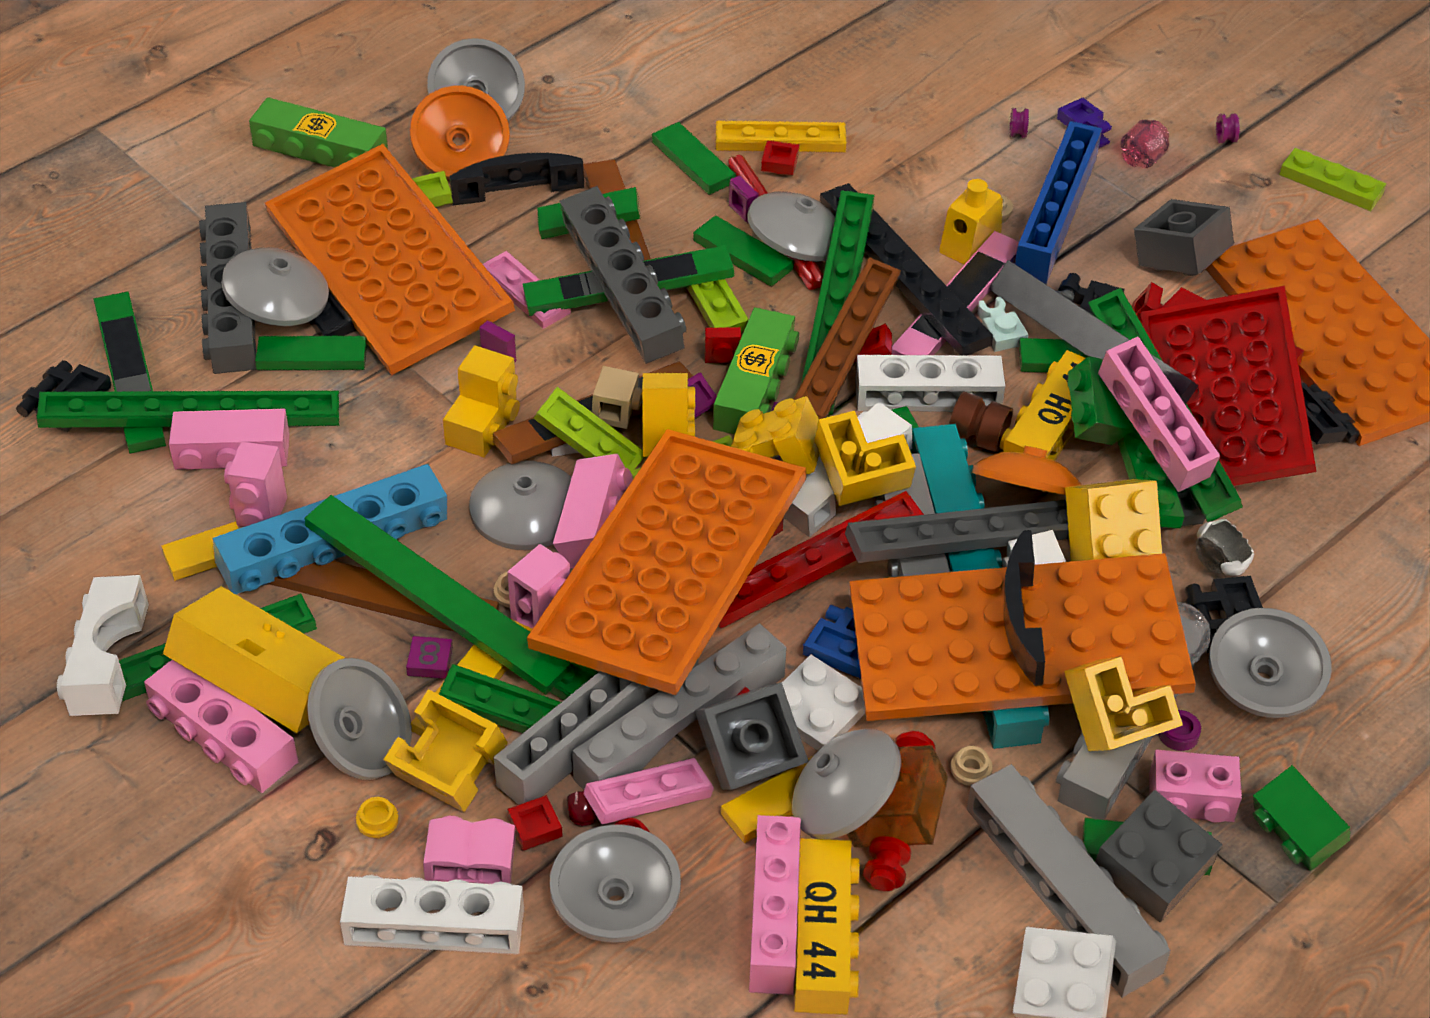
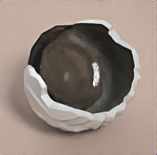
[1196,519,1254,576]

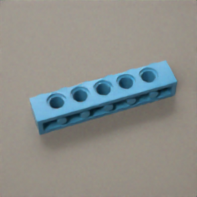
[212,464,447,594]

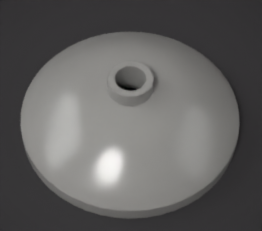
[427,38,525,121]
[747,191,836,261]
[222,247,329,326]
[469,461,572,550]
[1209,608,1331,718]
[308,658,412,780]
[792,729,901,839]
[550,825,681,942]

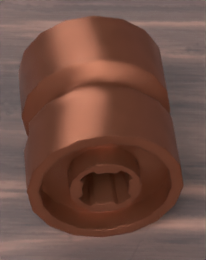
[949,391,1014,452]

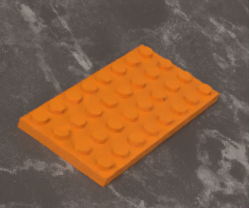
[265,144,515,376]
[1205,219,1430,446]
[527,429,806,695]
[850,553,1196,721]

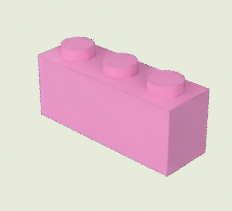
[169,409,290,470]
[553,454,633,569]

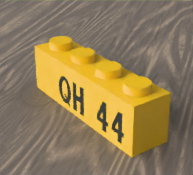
[999,350,1086,461]
[794,838,859,1015]

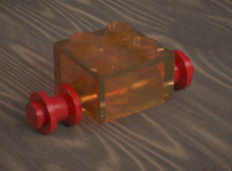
[847,731,948,892]

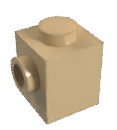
[592,366,642,429]

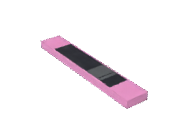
[892,231,1019,355]

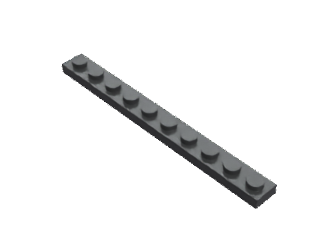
[845,488,1205,563]

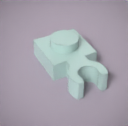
[978,297,1029,352]

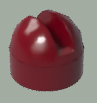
[567,791,598,827]

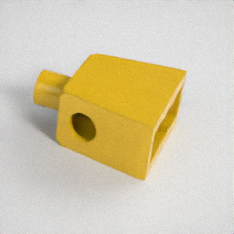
[939,179,1003,265]

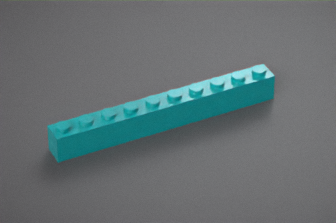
[910,424,1049,749]

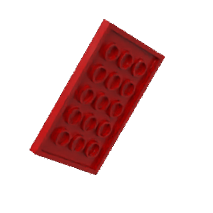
[1140,285,1317,486]

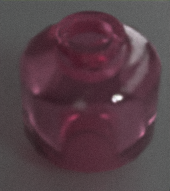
[1120,119,1170,168]

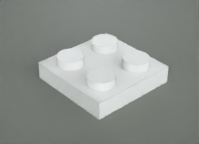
[782,655,865,751]
[1013,927,1116,1018]

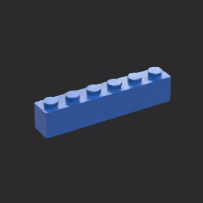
[1015,121,1102,284]

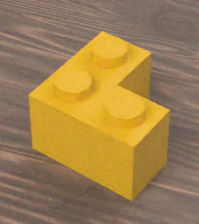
[443,345,520,458]
[642,373,695,457]
[815,410,916,506]
[1064,657,1183,751]

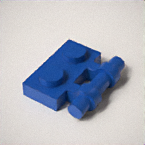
[803,604,861,679]

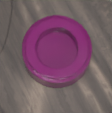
[1159,710,1201,751]

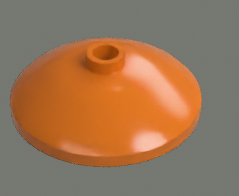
[410,85,510,180]
[972,445,1082,495]

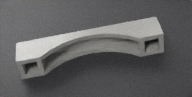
[572,623,786,790]

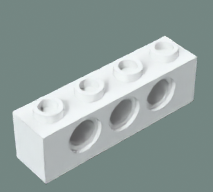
[855,355,1005,412]
[340,875,524,954]

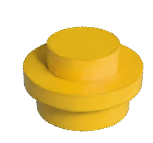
[356,797,399,838]

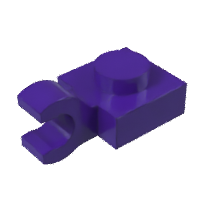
[1057,97,1112,148]

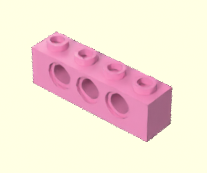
[1098,337,1220,492]
[144,660,298,793]
[749,815,801,995]

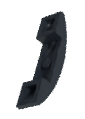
[450,153,584,206]
[1003,530,1045,686]

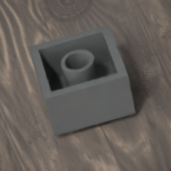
[1134,199,1234,276]
[695,682,809,790]
[1095,789,1223,923]

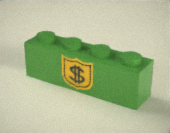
[249,97,388,168]
[713,307,799,434]

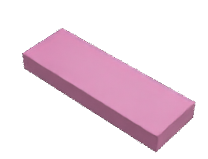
[483,251,571,329]
[583,758,714,824]

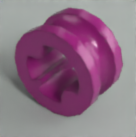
[1009,108,1029,138]
[1216,113,1240,143]

